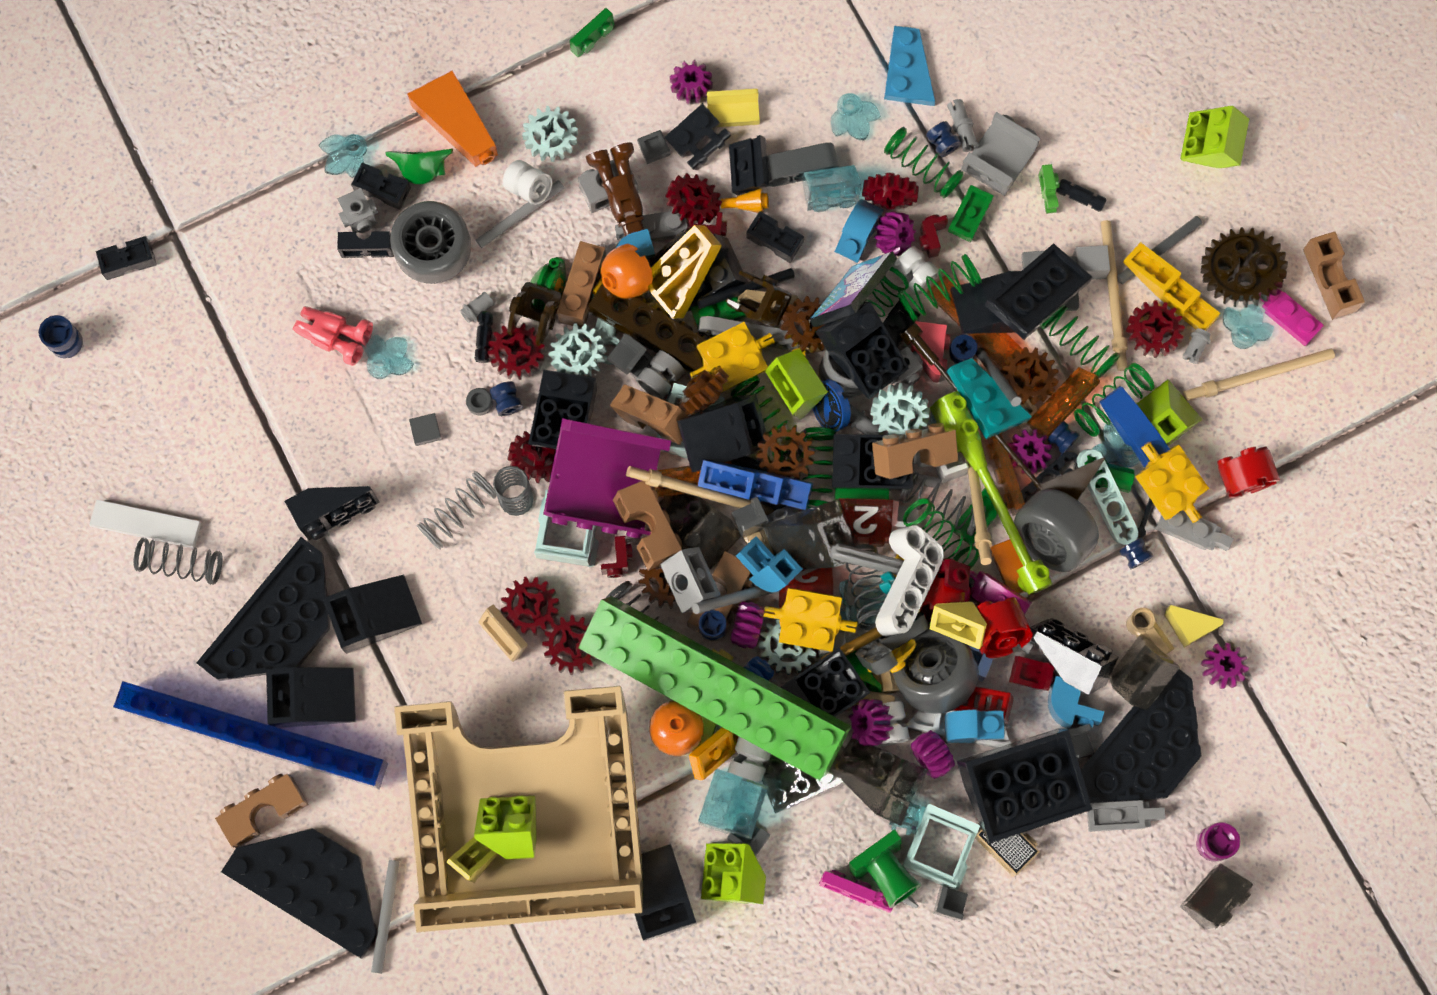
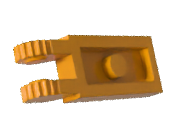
[689,727,739,780]

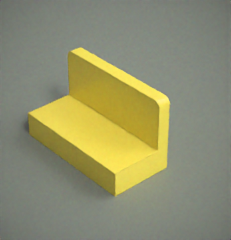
[707,89,760,127]

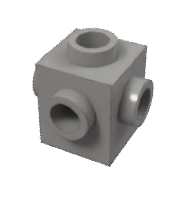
[337,188,378,233]
[891,346,923,386]

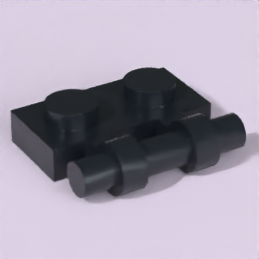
[664,103,731,170]

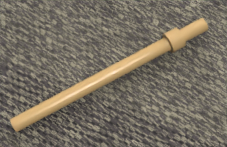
[1101,220,1128,371]
[1183,348,1335,401]
[966,460,992,565]
[626,466,774,515]

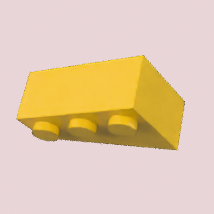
[648,225,722,319]

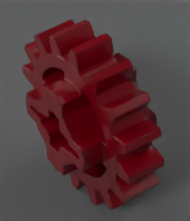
[665,173,722,224]
[862,173,919,210]
[1126,300,1185,358]
[488,323,546,380]
[507,431,556,484]
[501,576,560,636]
[542,615,597,675]

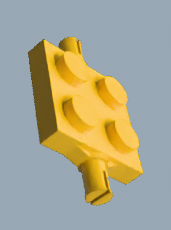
[690,322,775,393]
[1135,442,1209,523]
[764,588,857,652]

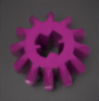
[670,59,713,105]
[873,212,917,256]
[1007,429,1052,474]
[730,602,765,649]
[1201,643,1249,689]
[847,699,894,746]
[911,730,955,779]

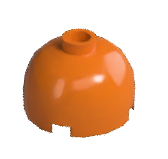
[601,244,653,299]
[649,700,704,757]

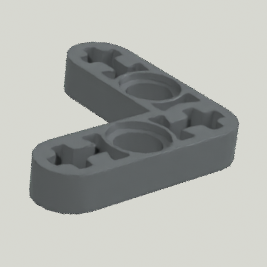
[856,613,930,675]

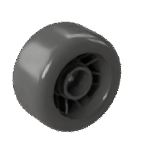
[390,201,471,284]
[1014,489,1099,572]
[893,627,979,714]

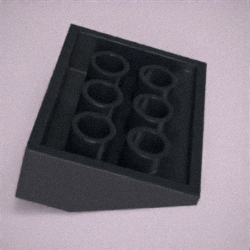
[957,728,1092,844]

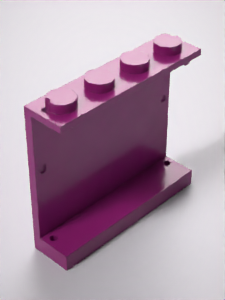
[543,419,671,539]

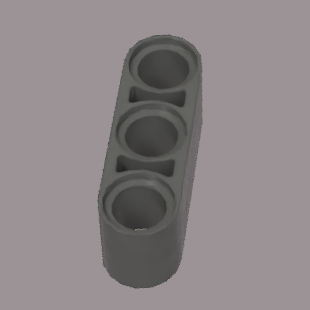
[767,142,840,187]

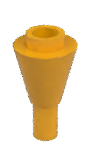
[720,188,769,213]

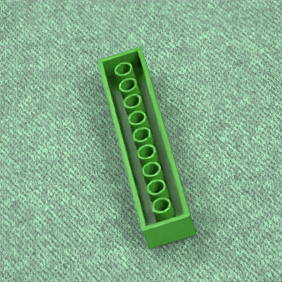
[578,596,851,781]

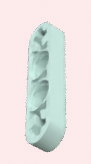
[1077,449,1138,545]

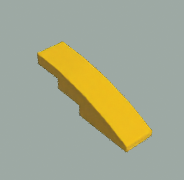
[1123,242,1220,331]

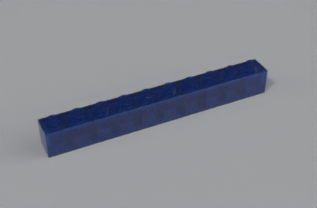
[113,681,388,790]

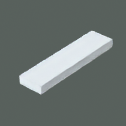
[89,500,201,548]

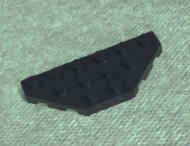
[196,537,330,681]
[1081,662,1201,803]
[221,828,377,959]

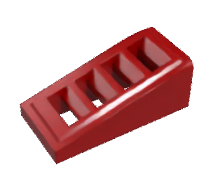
[952,687,1014,724]

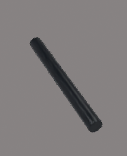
[697,268,795,309]

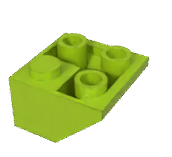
[1136,379,1202,446]
[474,796,537,859]
[701,843,766,904]

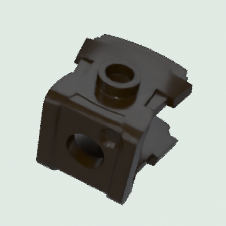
[726,271,792,327]
[507,282,561,346]

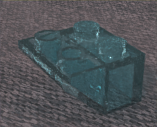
[802,165,861,212]
[698,769,768,840]

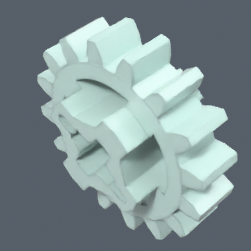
[522,106,578,162]
[549,324,607,377]
[871,383,930,435]
[759,619,816,675]

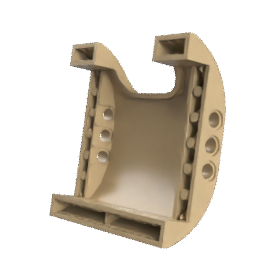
[394,686,643,933]

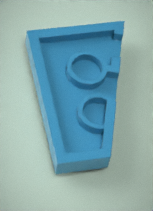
[884,26,935,106]

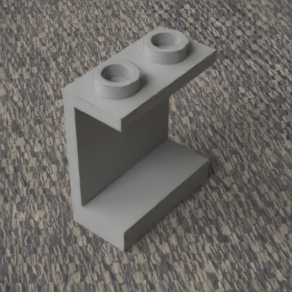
[961,112,1040,196]

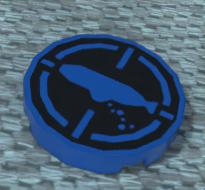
[813,379,851,432]

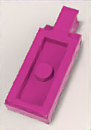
[1260,289,1324,346]
[969,570,1032,615]
[819,870,894,913]

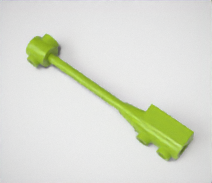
[930,391,1053,595]

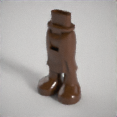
[585,142,645,236]

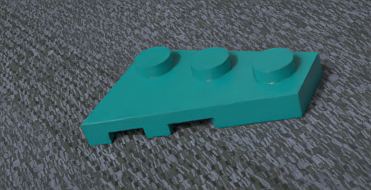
[947,358,1032,439]

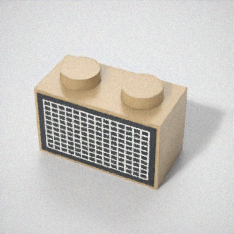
[975,829,1040,877]

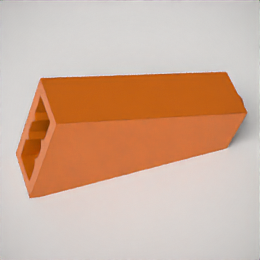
[407,71,498,167]

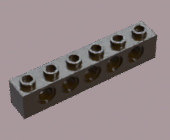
[588,281,710,376]

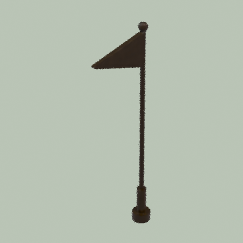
[900,324,1106,500]

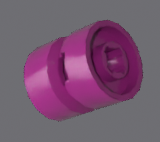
[1196,822,1240,862]

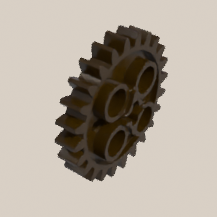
[1201,227,1288,308]

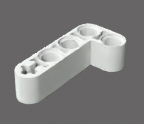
[876,525,944,636]

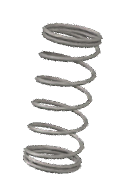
[417,471,497,549]

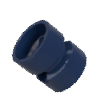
[38,315,83,359]

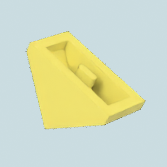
[929,602,987,649]
[1164,605,1224,648]
[447,837,498,883]

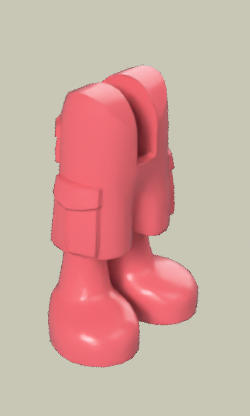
[292,306,373,366]

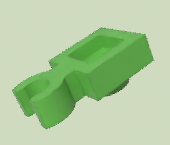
[1038,164,1059,214]

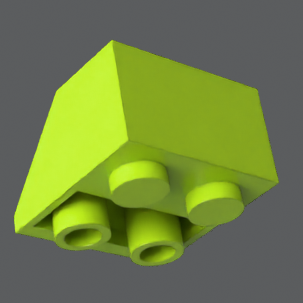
[1180,105,1249,169]
[765,349,828,420]

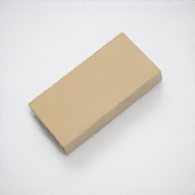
[478,604,528,662]

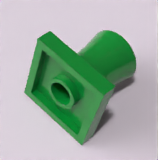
[849,829,921,908]

